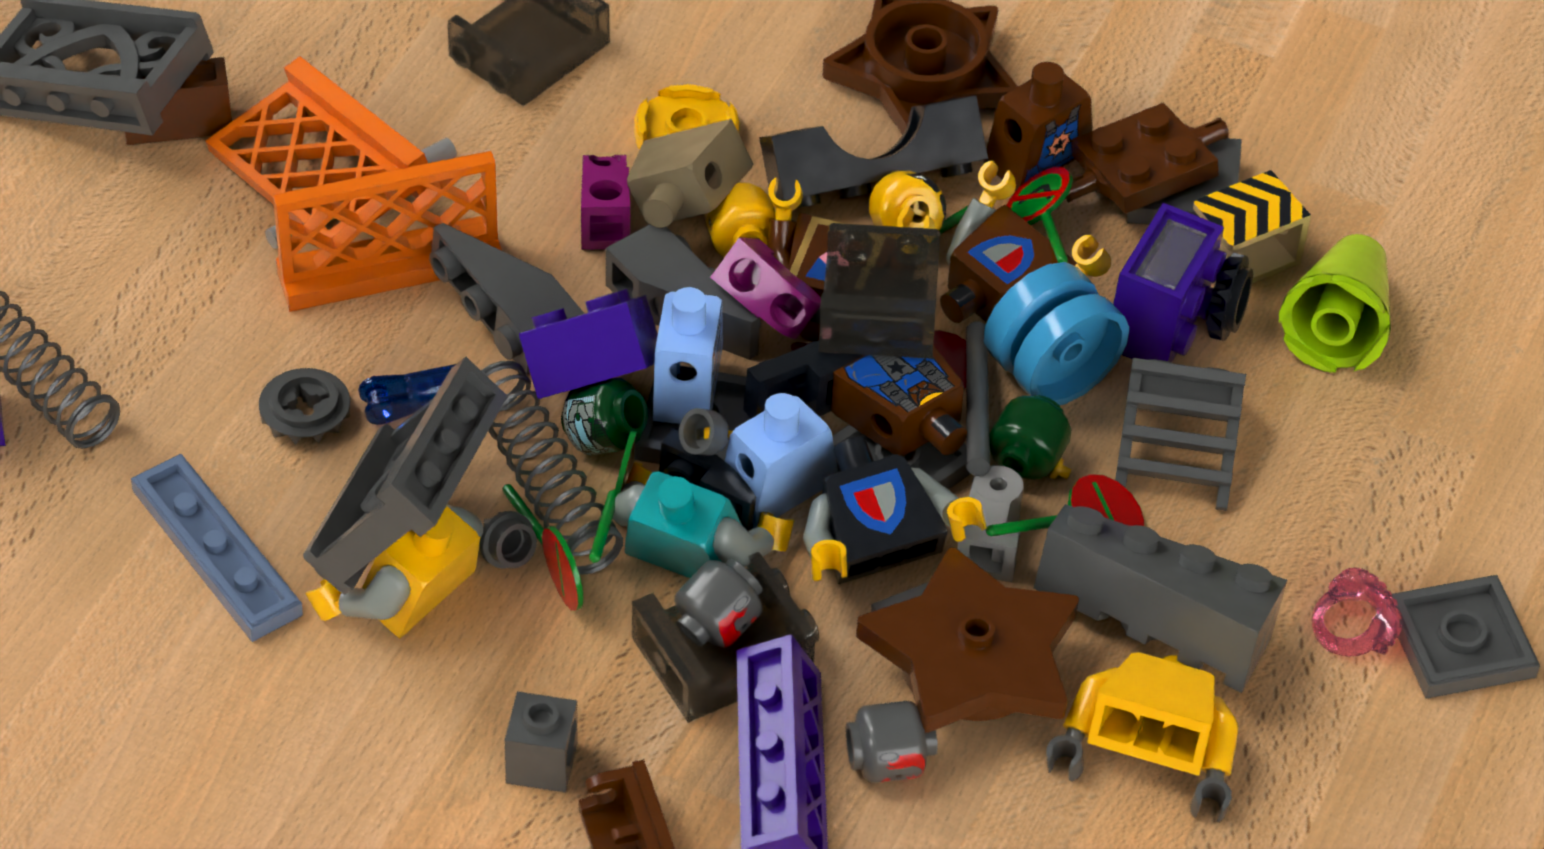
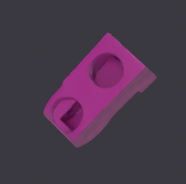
[581,154,630,250]
[710,238,823,339]

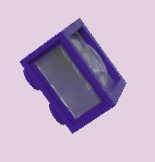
[1113,203,1227,363]

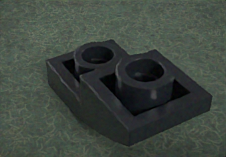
[659,428,756,531]

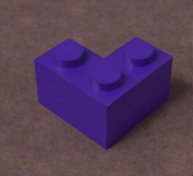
[518,289,658,399]

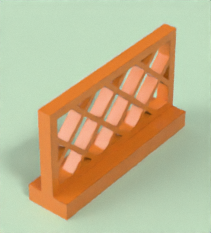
[205,56,428,238]
[273,151,502,312]

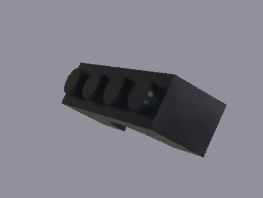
[759,95,988,208]

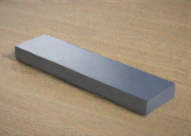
[131,454,303,642]

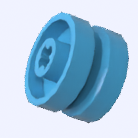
[983,262,1130,405]

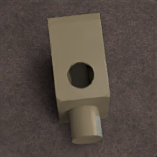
[627,119,754,228]

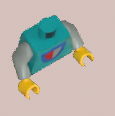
[613,462,795,578]

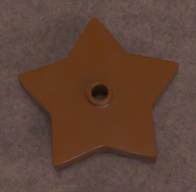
[822,0,1018,134]
[856,547,1079,733]

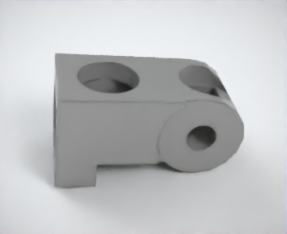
[957,465,1023,582]

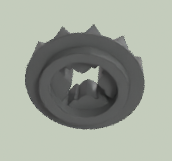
[259,368,350,445]

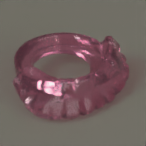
[1311,567,1402,657]

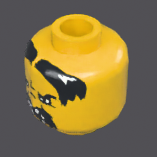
[869,171,946,242]

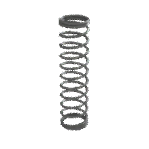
[0,291,120,449]
[481,361,623,575]

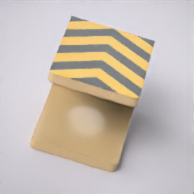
[1193,170,1311,286]

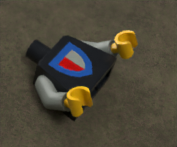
[803,437,987,584]

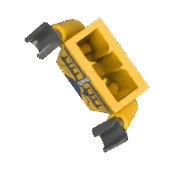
[1046,652,1238,822]

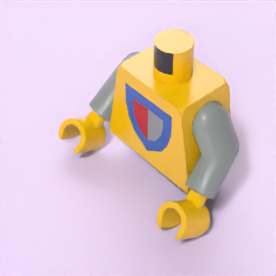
[305,505,483,639]

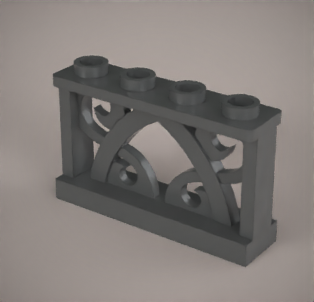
[0,0,214,135]
[303,357,507,594]

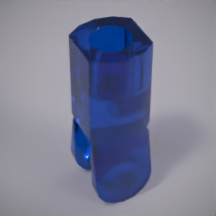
[358,364,456,425]

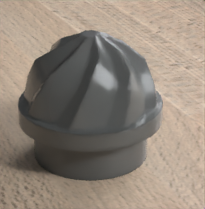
[479,511,537,569]

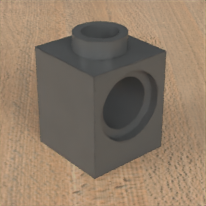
[504,691,578,793]

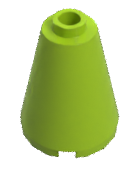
[1279,234,1391,373]

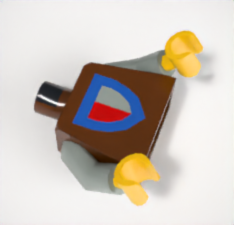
[940,161,1111,323]

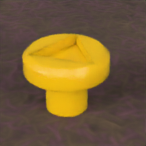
[1049,458,1072,479]

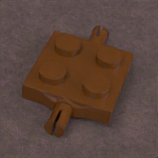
[1065,102,1229,214]

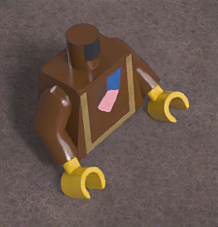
[767,177,935,342]

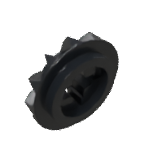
[1206,253,1253,341]

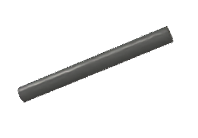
[966,321,990,476]

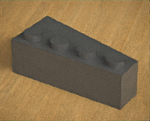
[1033,504,1287,693]

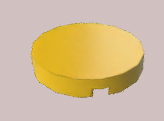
[634,84,740,165]

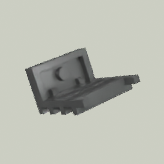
[1115,358,1246,511]

